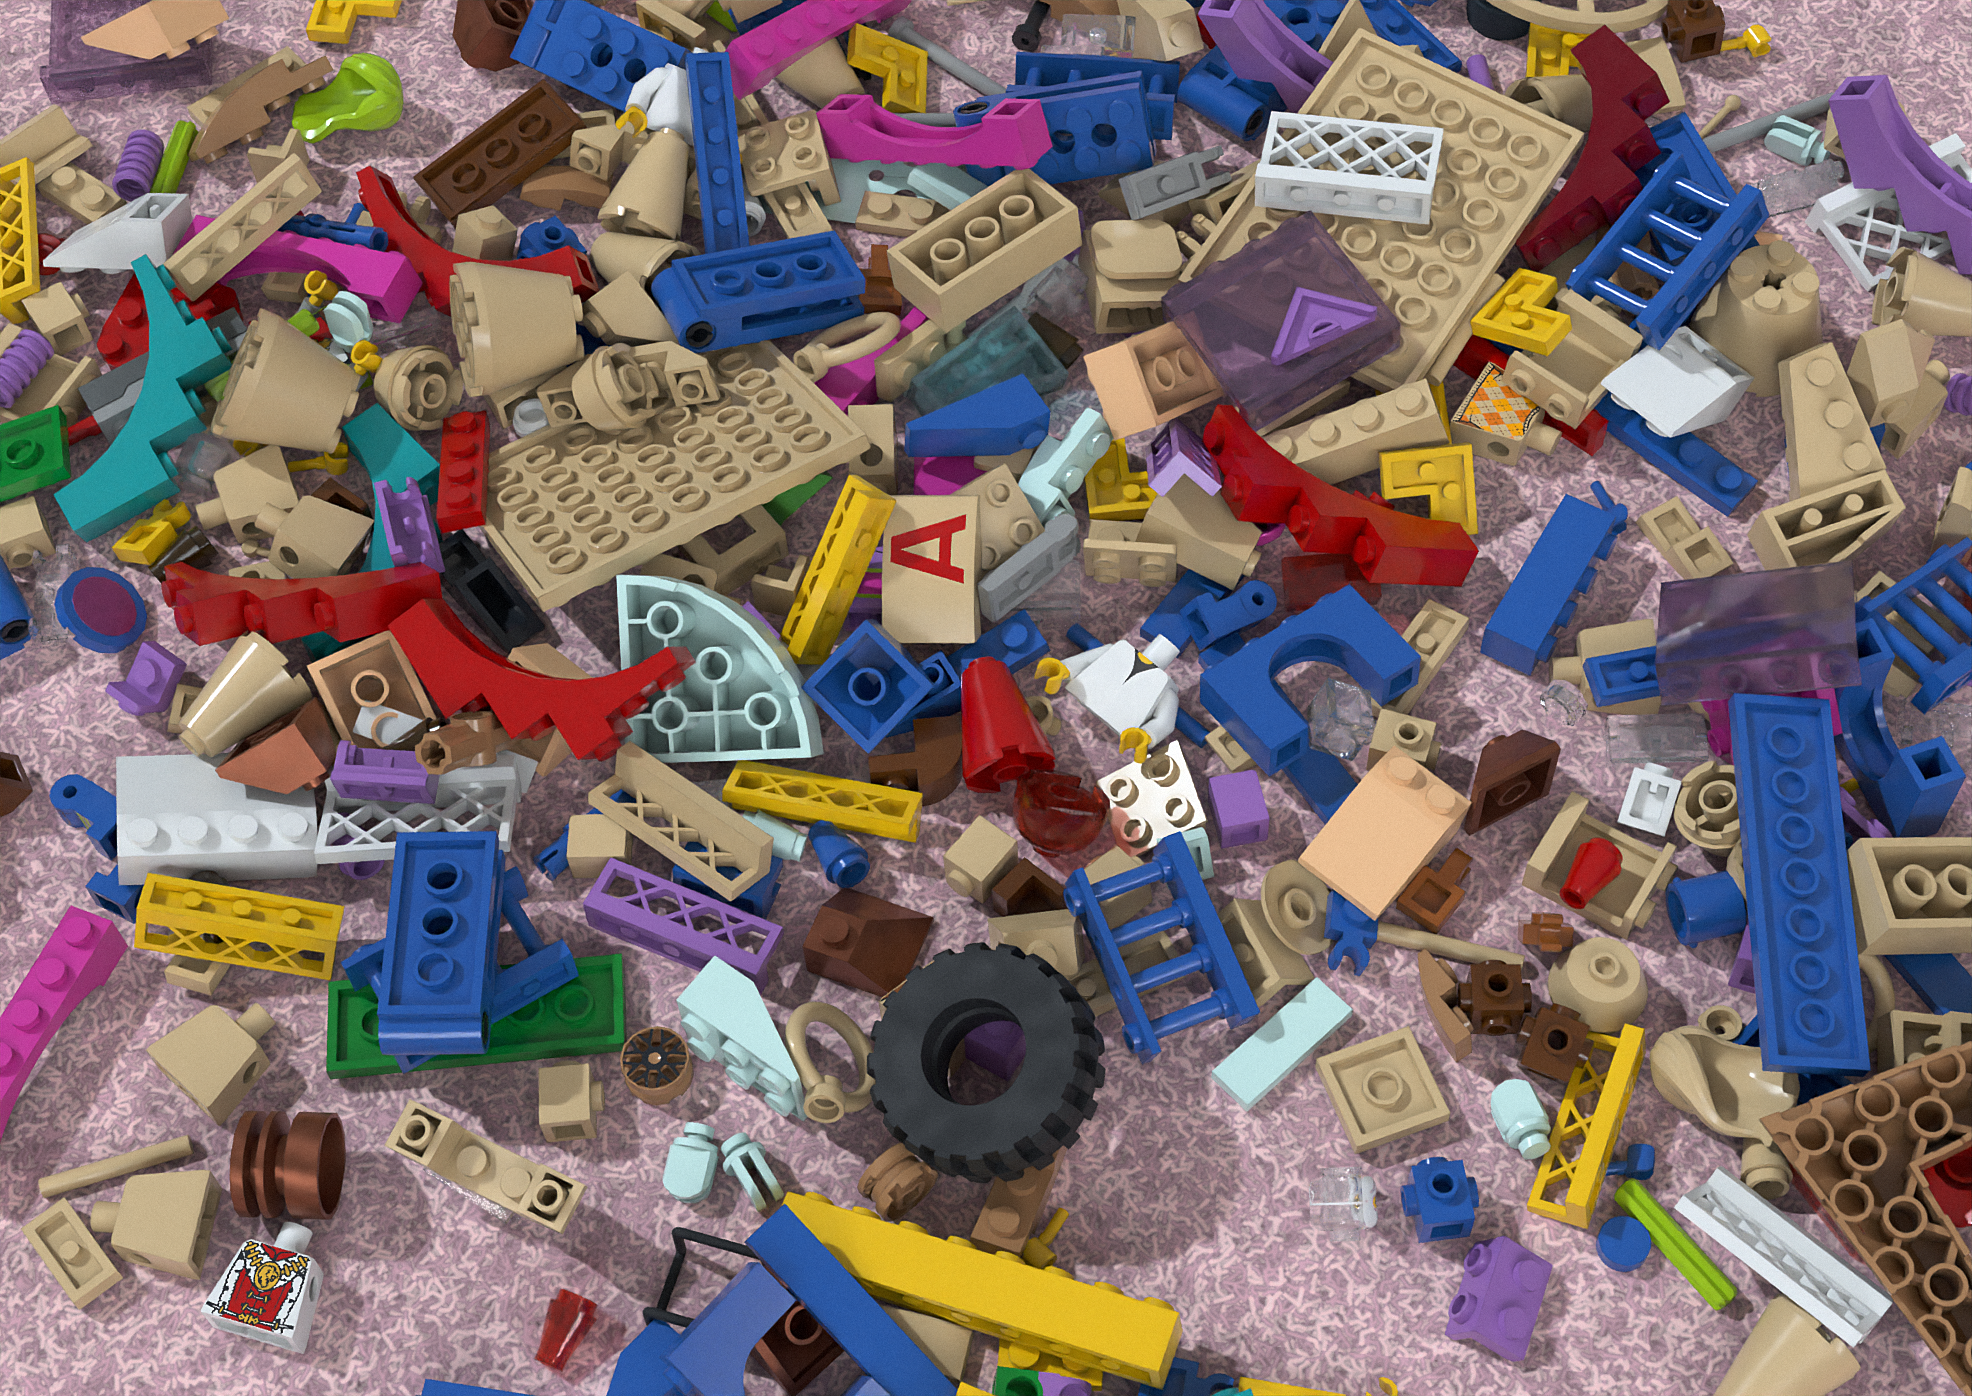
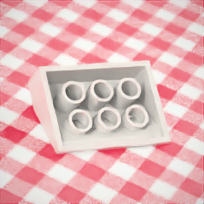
[116,753,318,885]

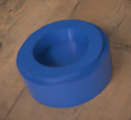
[1596,1216,1651,1272]

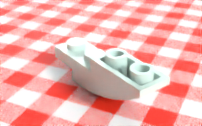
[1018,407,1114,529]

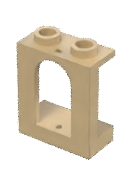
[677,504,789,595]

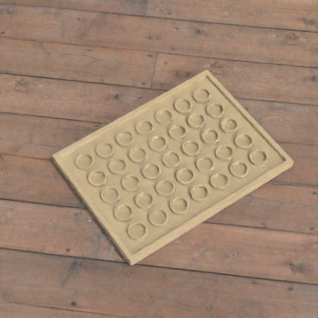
[1178,28,1584,393]
[478,340,870,612]

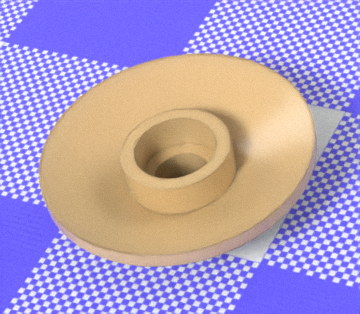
[1261,861,1334,955]

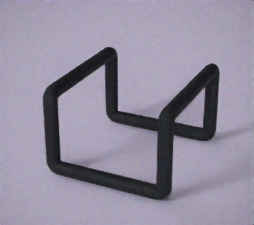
[643,1227,765,1328]

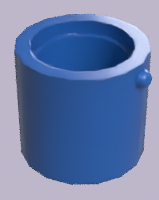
[1665,870,1746,948]

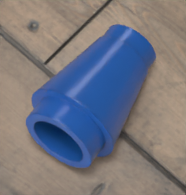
[808,820,870,888]

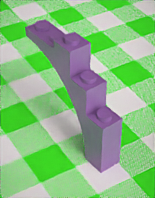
[1198,0,1333,113]
[1828,75,1972,274]

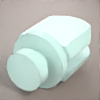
[1764,115,1831,166]
[323,291,373,354]
[1491,1079,1551,1159]
[662,1122,719,1203]
[721,1132,784,1212]

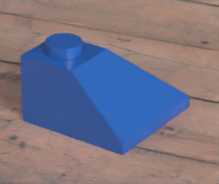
[801,619,935,754]

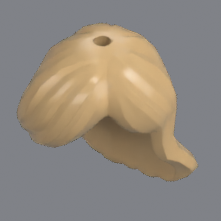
[1650,1025,1800,1147]

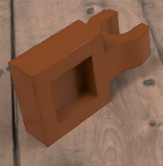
[857,244,902,316]
[1396,848,1473,934]
[1518,912,1574,952]

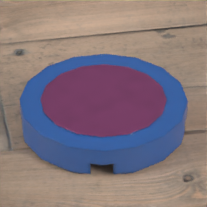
[54,567,147,653]

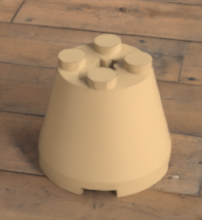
[1689,240,1823,397]
[450,262,584,397]
[211,308,361,454]

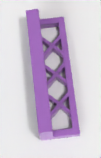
[1145,417,1222,497]
[583,858,784,996]

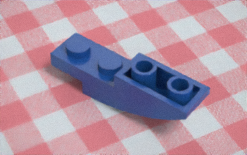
[886,609,1051,738]

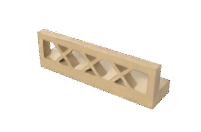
[163,153,322,301]
[588,741,774,902]

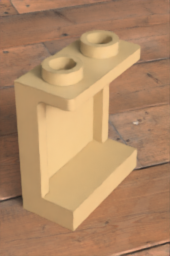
[1501,289,1643,429]
[0,323,102,428]
[1522,791,1679,940]

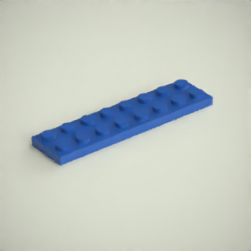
[1728,693,1871,1077]

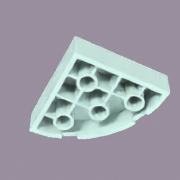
[616,575,824,763]

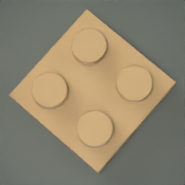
[1315,1026,1450,1154]

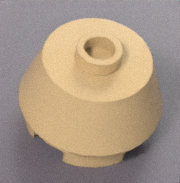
[572,343,659,431]
[374,345,463,431]
[1674,761,1741,857]
[1548,937,1648,1035]

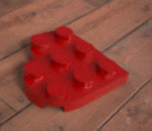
[97,272,244,371]

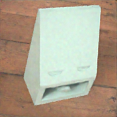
[676,956,808,1121]

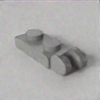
[1118,145,1232,220]
[977,513,1081,622]

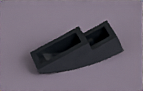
[439,529,545,655]

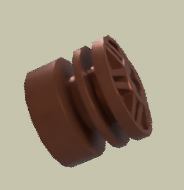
[229,1111,346,1220]

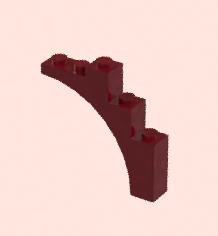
[1514,24,1670,272]

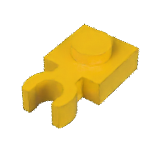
[111,499,192,565]

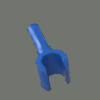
[1590,481,1628,536]
[1606,1144,1655,1180]

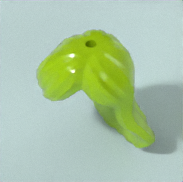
[292,53,404,144]

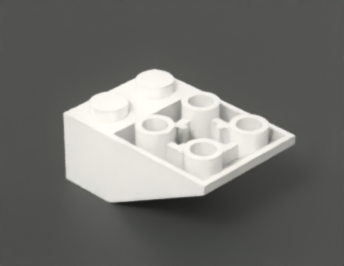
[43,193,192,274]
[1601,326,1754,438]

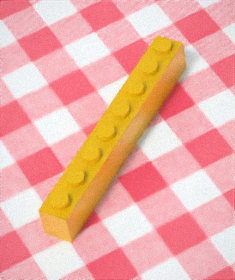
[782,1191,1183,1390]

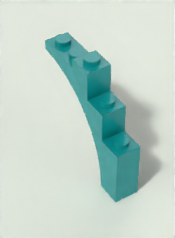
[53,254,233,543]
[301,403,443,663]

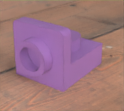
[105,641,187,716]

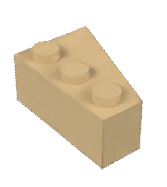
[1778,342,1887,502]
[1747,469,1906,612]

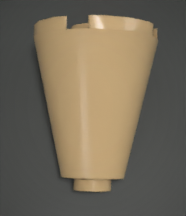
[775,37,864,108]
[1505,74,1593,133]
[598,128,690,241]
[590,231,702,312]
[1872,247,1972,337]
[178,631,312,757]
[1713,1292,1861,1396]

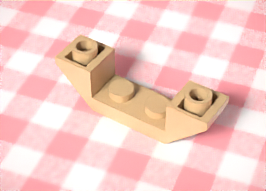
[569,121,702,220]
[537,341,720,427]
[384,1099,587,1234]

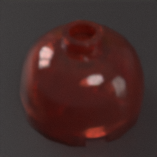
[1012,769,1110,858]

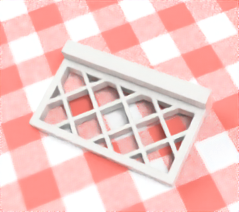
[1255,111,1444,225]
[1805,133,1972,292]
[314,754,522,864]
[1674,1166,1894,1348]

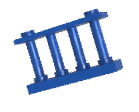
[1006,52,1180,140]
[1565,150,1770,351]
[1847,537,1972,715]
[1063,831,1261,1065]
[341,866,579,1074]

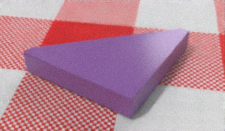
[1271,287,1377,366]

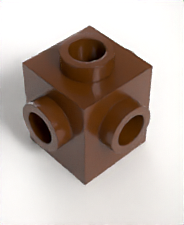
[1661,0,1726,63]
[1457,960,1532,1036]
[1515,1003,1594,1085]

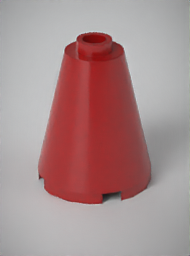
[961,657,1056,794]

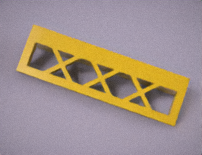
[0,157,40,324]
[780,475,897,665]
[722,760,923,843]
[134,873,345,980]
[1527,1024,1646,1229]

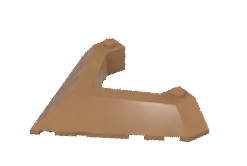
[1759,1041,1972,1396]

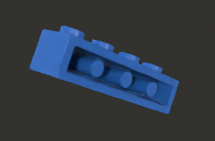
[1480,494,1618,676]

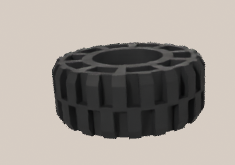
[867,942,1106,1183]

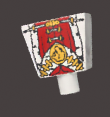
[201,1222,324,1354]

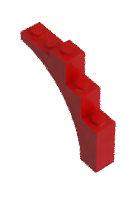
[356,165,599,317]
[1202,404,1479,587]
[161,562,443,646]
[387,599,696,762]

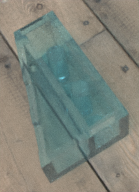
[906,306,1069,416]

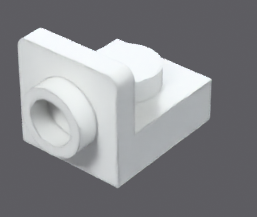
[1617,762,1681,837]

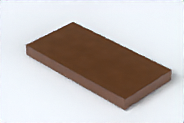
[413,79,587,230]

